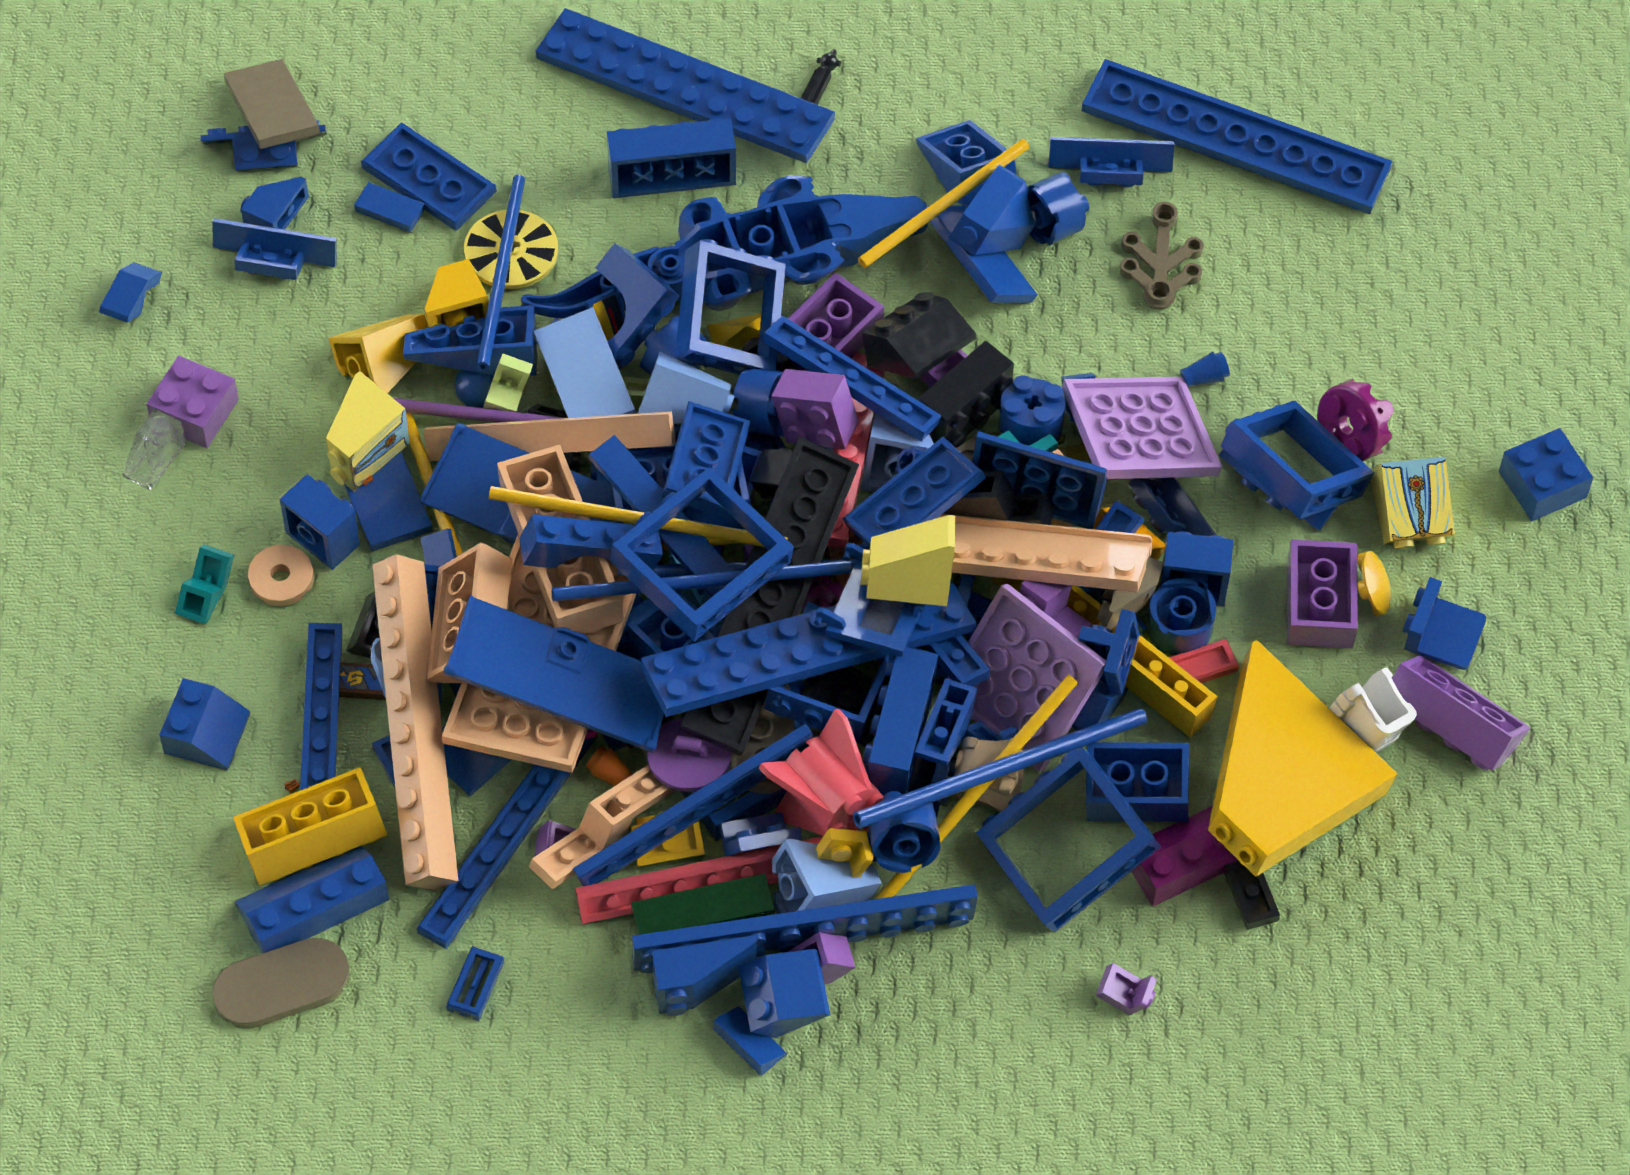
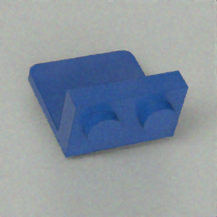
[1402,577,1486,670]

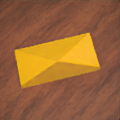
[707,313,761,349]

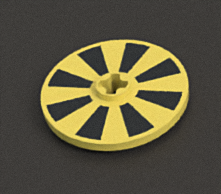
[464,210,558,289]

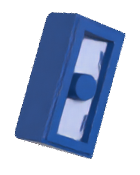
[713,1006,787,1076]

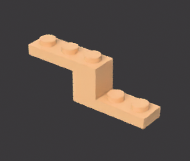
[529,765,675,889]

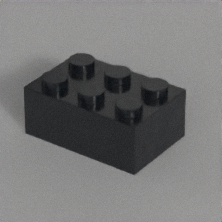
[919,341,1014,448]

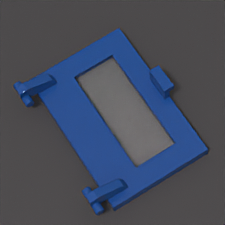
[814,543,925,657]

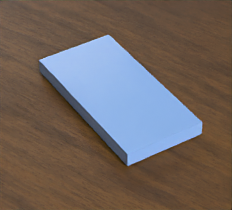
[534,307,637,418]

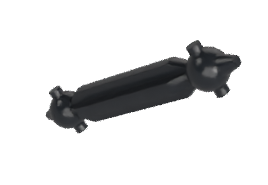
[801,49,841,105]

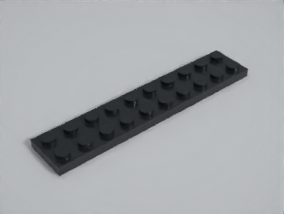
[679,437,859,756]

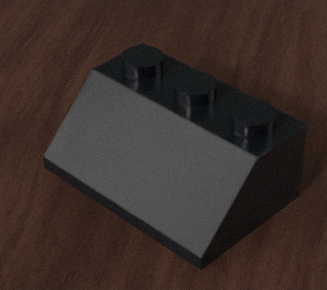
[862,292,977,379]

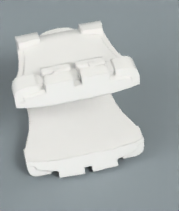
[1329,667,1417,753]

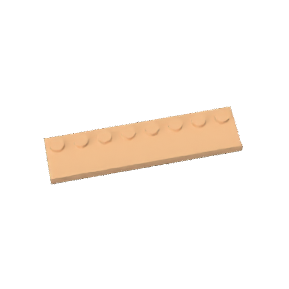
[938,514,1152,592]

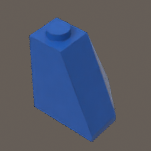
[948,164,1037,255]

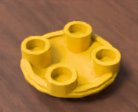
[1357,551,1391,616]

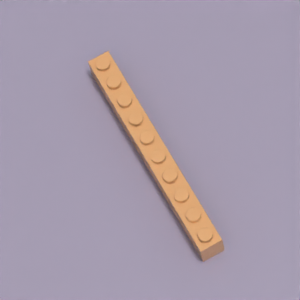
[372,554,459,890]

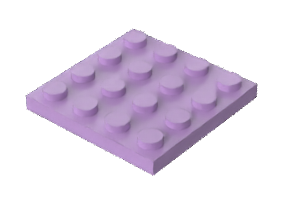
[1062,377,1222,479]
[939,584,1106,772]

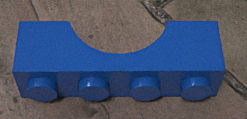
[519,514,663,575]

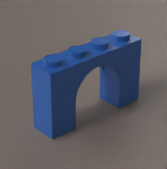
[537,243,680,371]

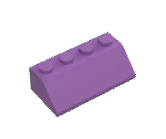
[1392,655,1531,771]

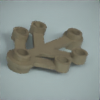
[1120,202,1204,310]

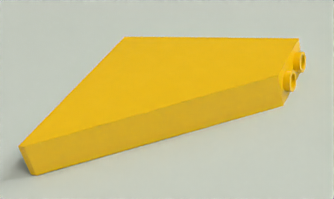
[1208,640,1398,877]

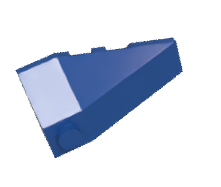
[403,305,538,376]

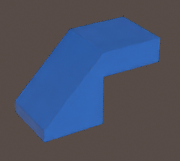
[99,262,162,323]

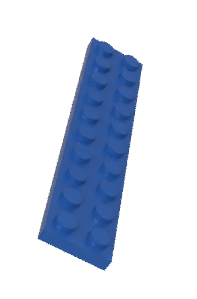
[535,8,835,164]
[1081,59,1393,214]
[640,580,976,717]
[632,884,978,973]

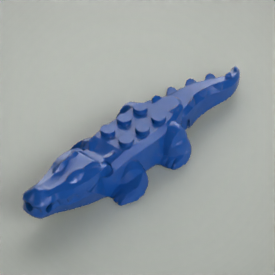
[521,176,928,319]

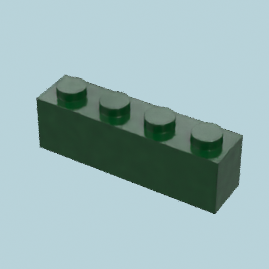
[631,873,775,935]

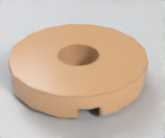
[247,544,314,607]

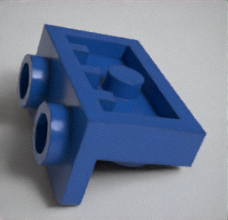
[719,812,803,856]

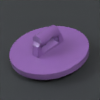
[647,717,731,792]

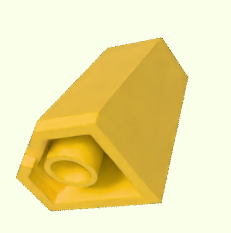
[424,259,489,327]
[329,314,428,393]

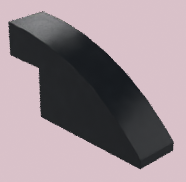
[943,471,1054,525]

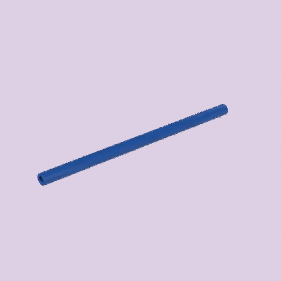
[853,708,1147,829]

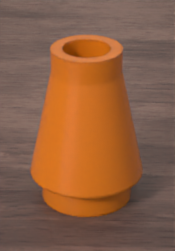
[586,746,633,786]

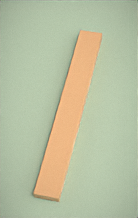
[423,411,676,461]

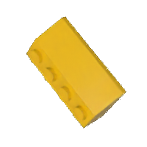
[233,767,387,886]

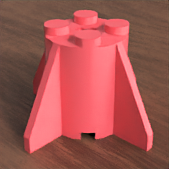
[759,709,884,836]

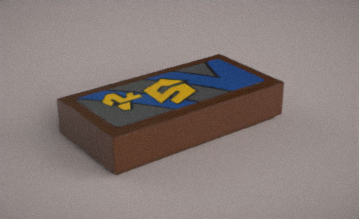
[339,662,386,700]

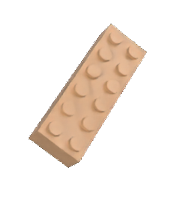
[497,445,624,634]

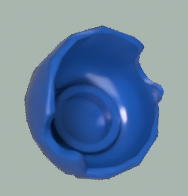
[455,370,494,408]

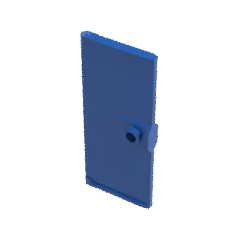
[420,423,617,545]
[444,596,664,753]

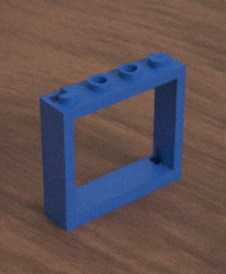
[610,467,794,642]
[976,747,1161,932]

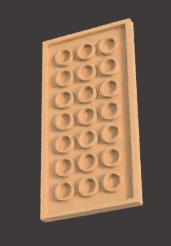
[441,534,636,773]

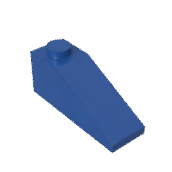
[914,678,977,766]

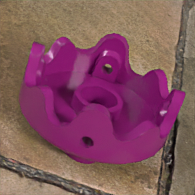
[1317,379,1394,461]

